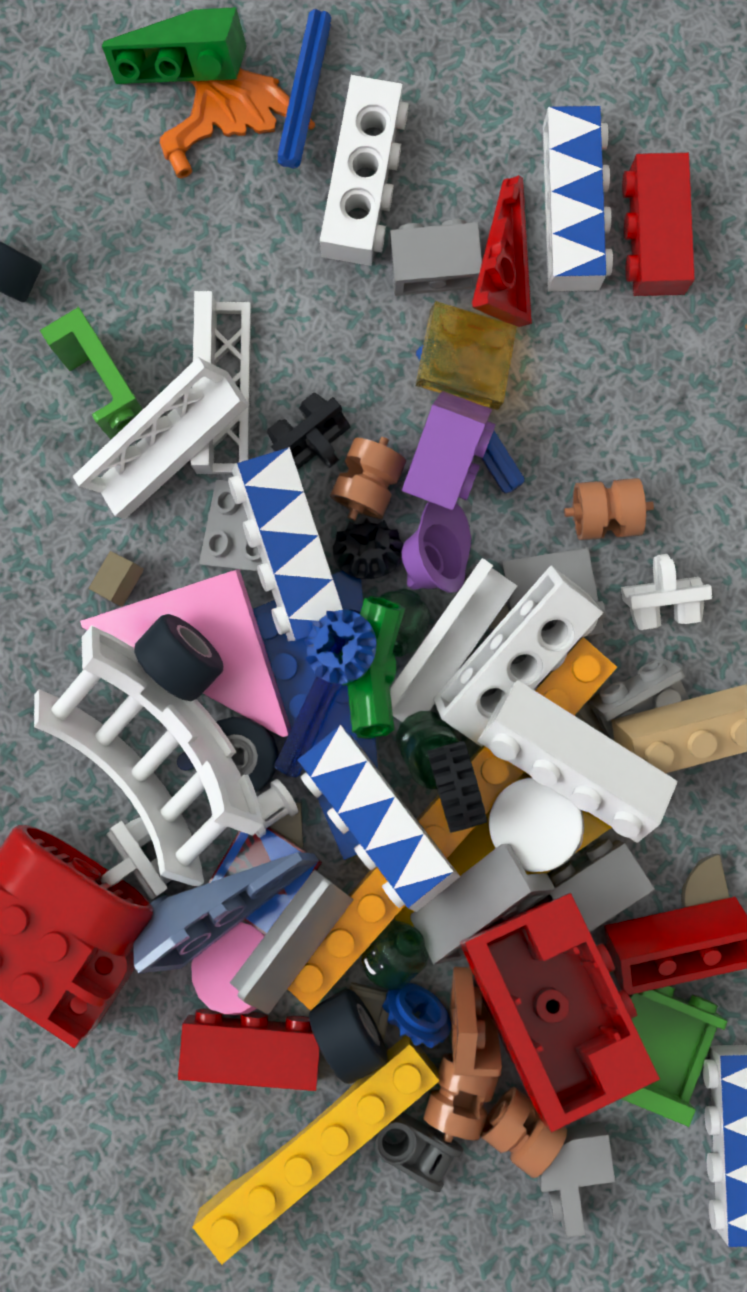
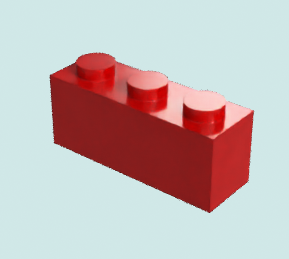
[622,152,695,296]
[604,897,747,995]
[178,1008,320,1091]

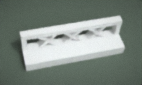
[191,291,251,474]
[73,357,249,519]
[390,558,517,731]

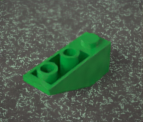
[102,7,247,84]

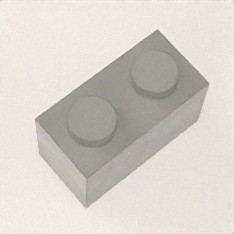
[390,219,482,296]
[548,839,655,932]

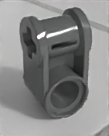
[374,1112,463,1192]

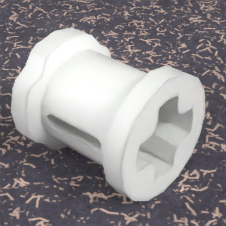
[255,779,299,838]

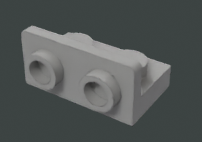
[589,659,689,741]

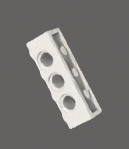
[320,75,409,266]
[433,565,604,747]

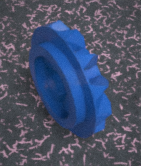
[304,608,377,684]
[382,982,451,1048]

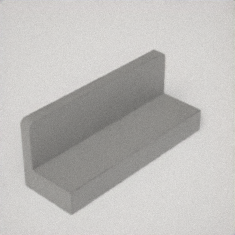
[410,844,555,964]
[230,869,354,1014]

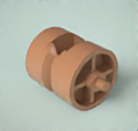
[330,437,406,521]
[564,478,654,540]
[423,1053,500,1143]

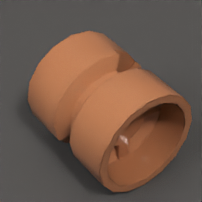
[480,1087,567,1178]

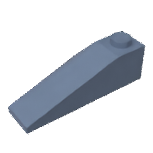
[133,852,319,974]

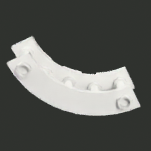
[34,625,264,887]

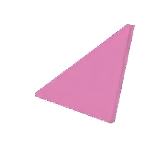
[80,569,292,737]

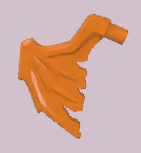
[160,68,315,178]

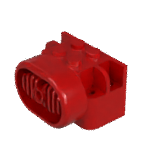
[0,825,153,1049]
[460,893,660,1133]

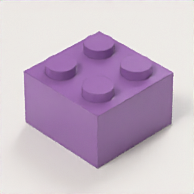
[402,391,496,510]

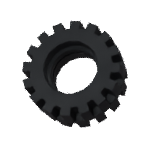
[427,741,487,833]

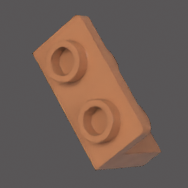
[450,967,502,1077]

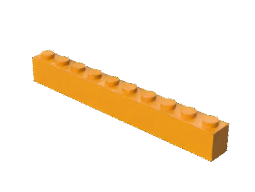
[287,637,617,1011]

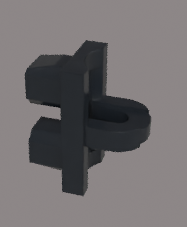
[267,393,351,470]

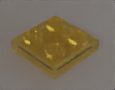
[415,301,517,410]

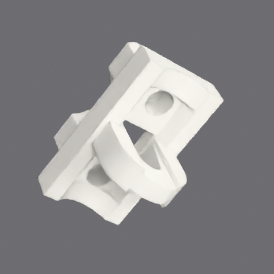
[621,554,712,630]
[100,817,172,900]

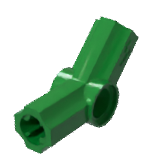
[339,596,405,739]

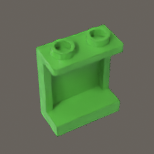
[39,307,143,440]
[621,986,728,1127]

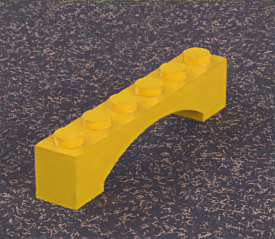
[192,1035,440,1265]

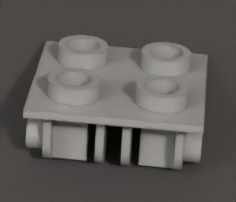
[199,480,263,575]
[502,547,606,637]

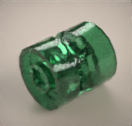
[396,711,460,789]

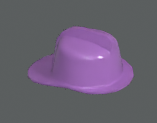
[401,501,471,593]

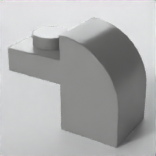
[536,1122,615,1237]

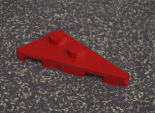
[472,175,532,327]

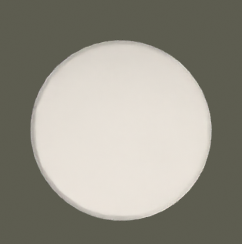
[489,778,584,872]

